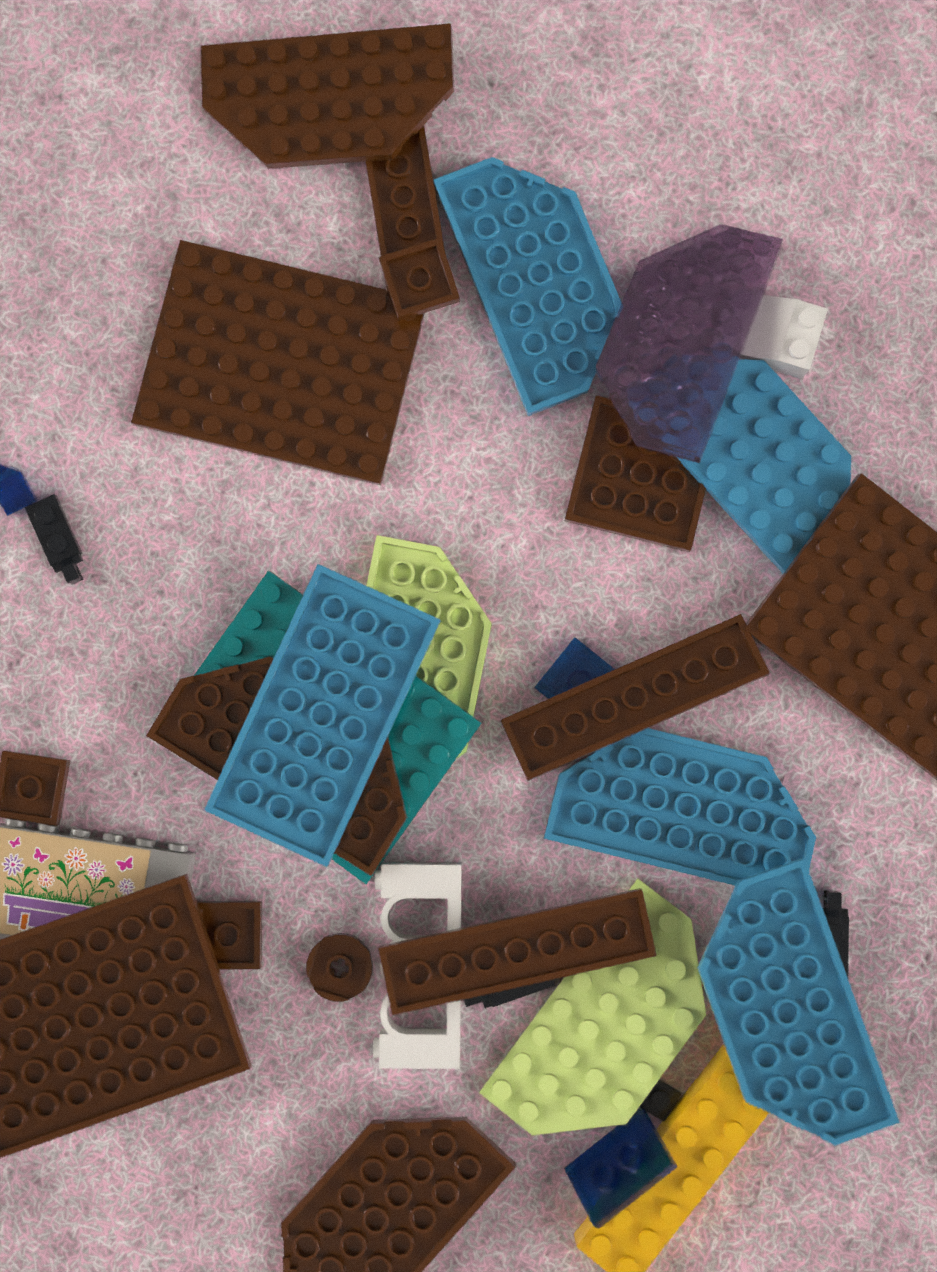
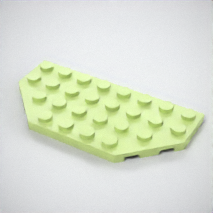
[366,535,492,758]
[479,878,706,1136]

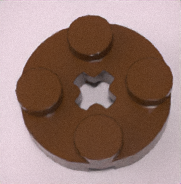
[306,933,373,1002]

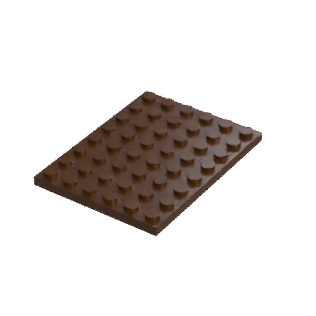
[131,240,425,486]
[745,473,937,780]
[0,874,252,1158]

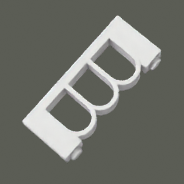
[373,862,461,1069]

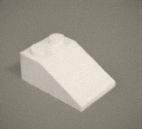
[710,290,828,379]

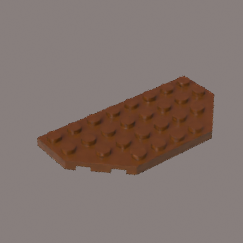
[201,23,454,169]
[146,656,407,876]
[281,1117,516,1272]

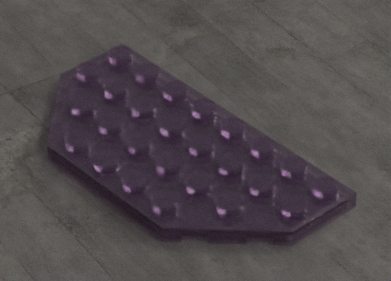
[596,224,783,463]

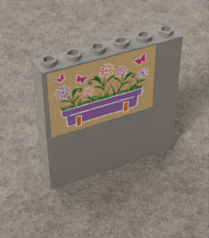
[0,818,196,939]

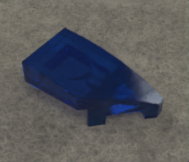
[0,464,38,516]

